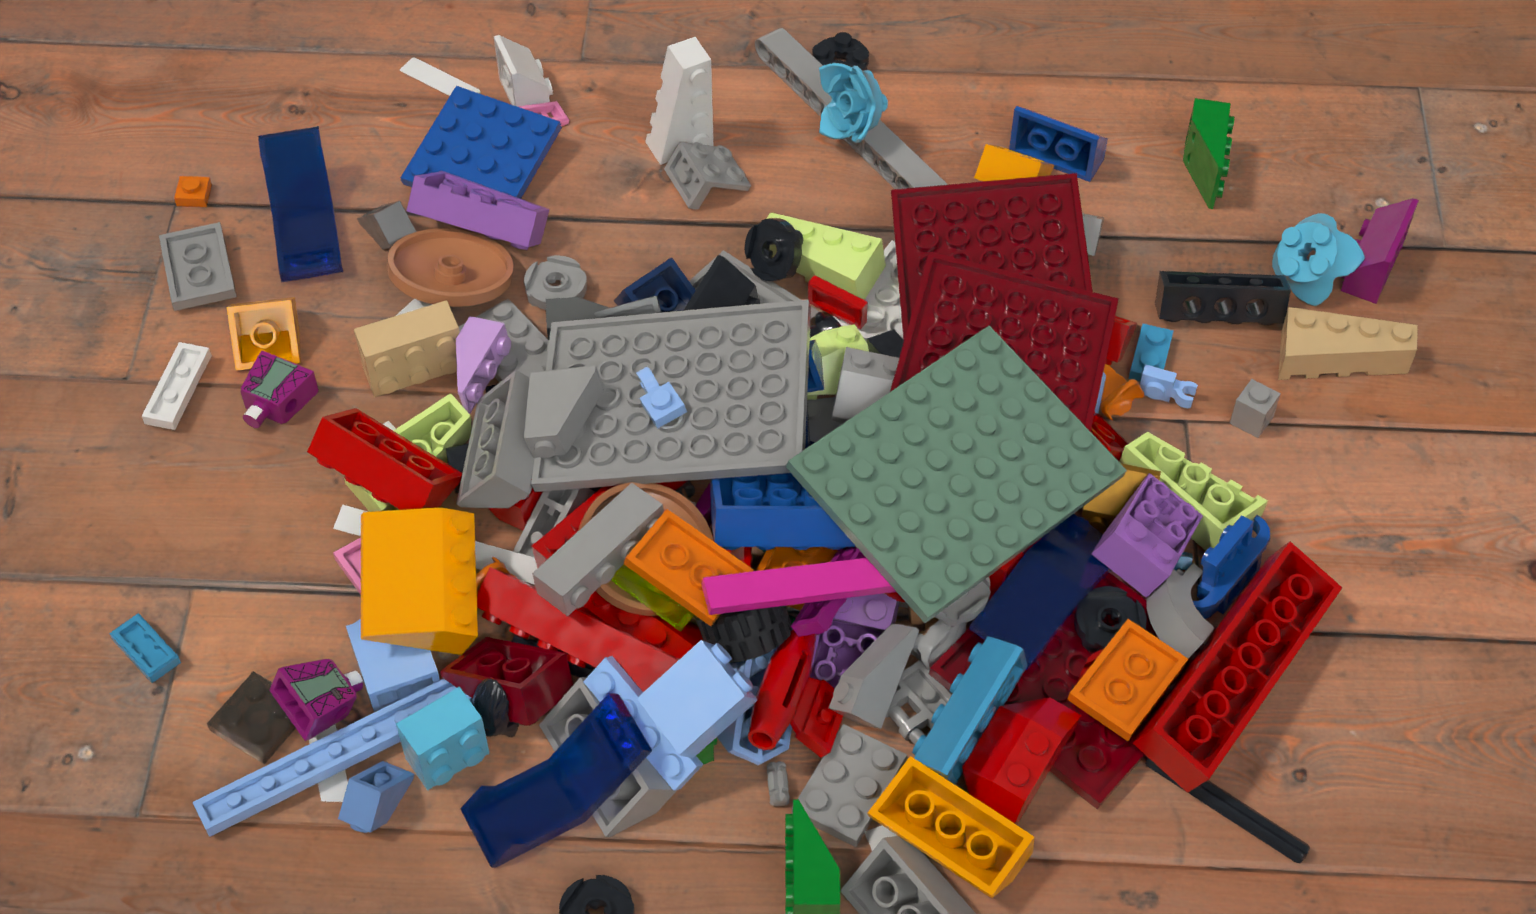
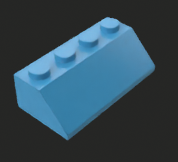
[912,636,1028,785]

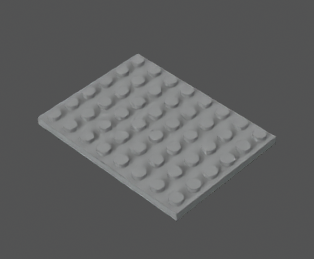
[531,300,811,492]

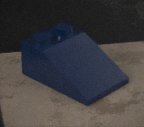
[614,257,696,313]

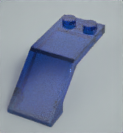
[258,126,343,283]
[969,514,1112,670]
[460,693,652,868]

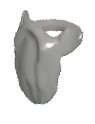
[911,620,966,670]

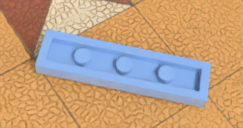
[583,656,704,791]

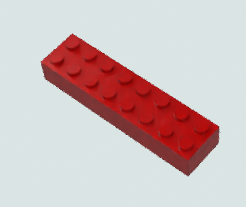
[1133,541,1343,793]

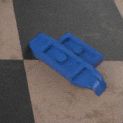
[1193,515,1270,619]

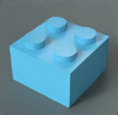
[396,687,489,790]

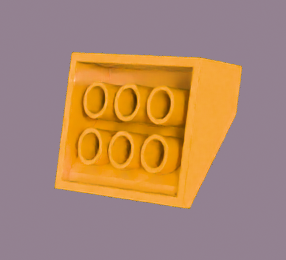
[361,507,478,655]

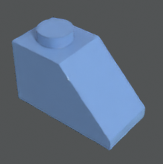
[338,761,414,833]

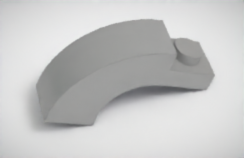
[1146,563,1214,658]

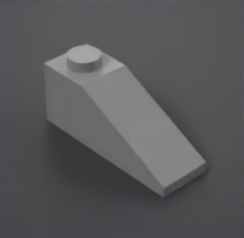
[513,488,595,557]
[829,624,919,729]

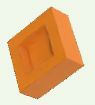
[174,176,212,207]

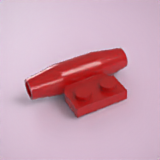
[748,630,843,758]

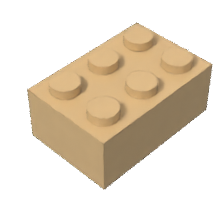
[354,300,460,397]

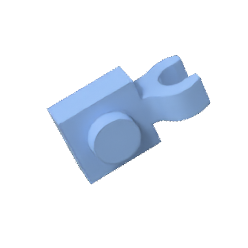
[1140,364,1198,408]
[636,366,687,429]

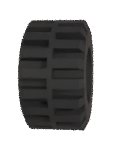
[695,606,793,663]

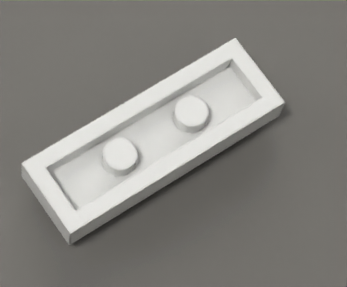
[142,342,212,430]

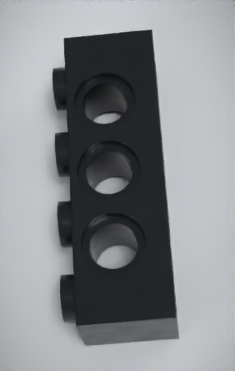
[1155,271,1291,325]

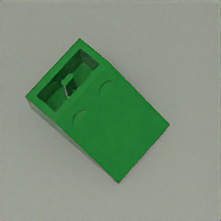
[1183,98,1235,209]
[785,799,840,914]

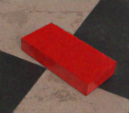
[808,275,868,329]

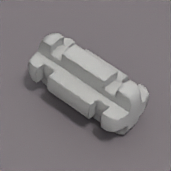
[767,761,790,807]

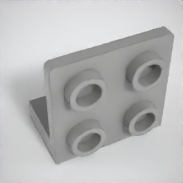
[664,142,751,209]

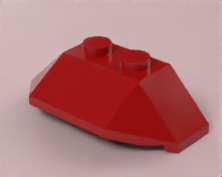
[962,697,1082,825]

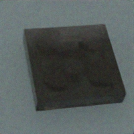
[207,671,296,764]

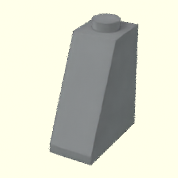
[524,365,604,458]

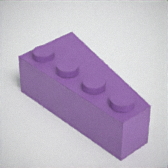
[406,171,550,250]

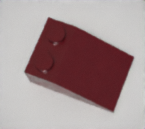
[440,637,573,726]

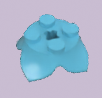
[819,63,888,143]
[1272,213,1365,307]

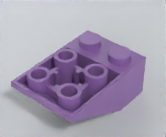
[1092,473,1203,597]
[810,594,900,688]

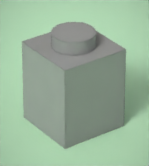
[1230,379,1281,438]

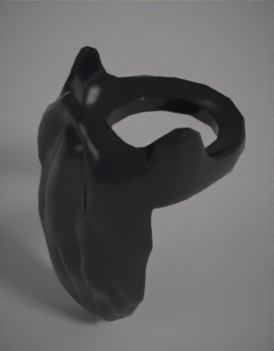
[472,678,520,737]

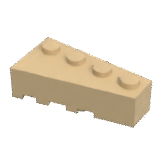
[1278,307,1418,380]

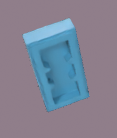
[109,613,181,683]

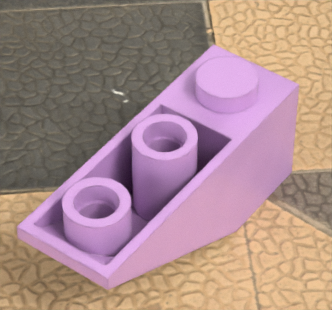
[456,316,511,414]

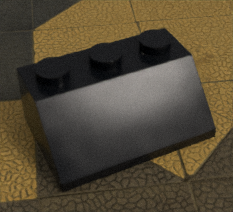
[683,255,760,311]

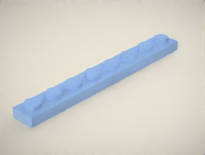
[192,678,473,837]

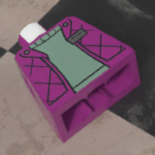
[240,351,319,428]
[269,659,363,741]

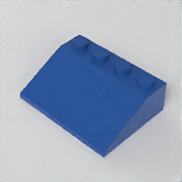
[710,473,855,550]

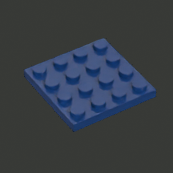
[400,86,562,199]

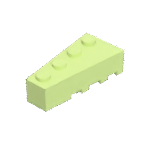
[766,213,886,300]
[344,393,472,512]
[1120,432,1268,551]

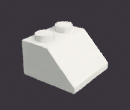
[493,35,553,107]

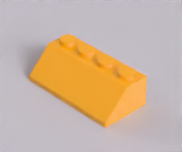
[867,756,1034,898]

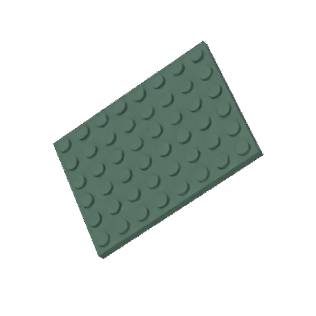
[786,326,1127,623]

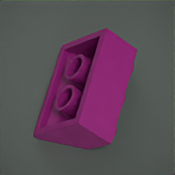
[1340,198,1419,304]

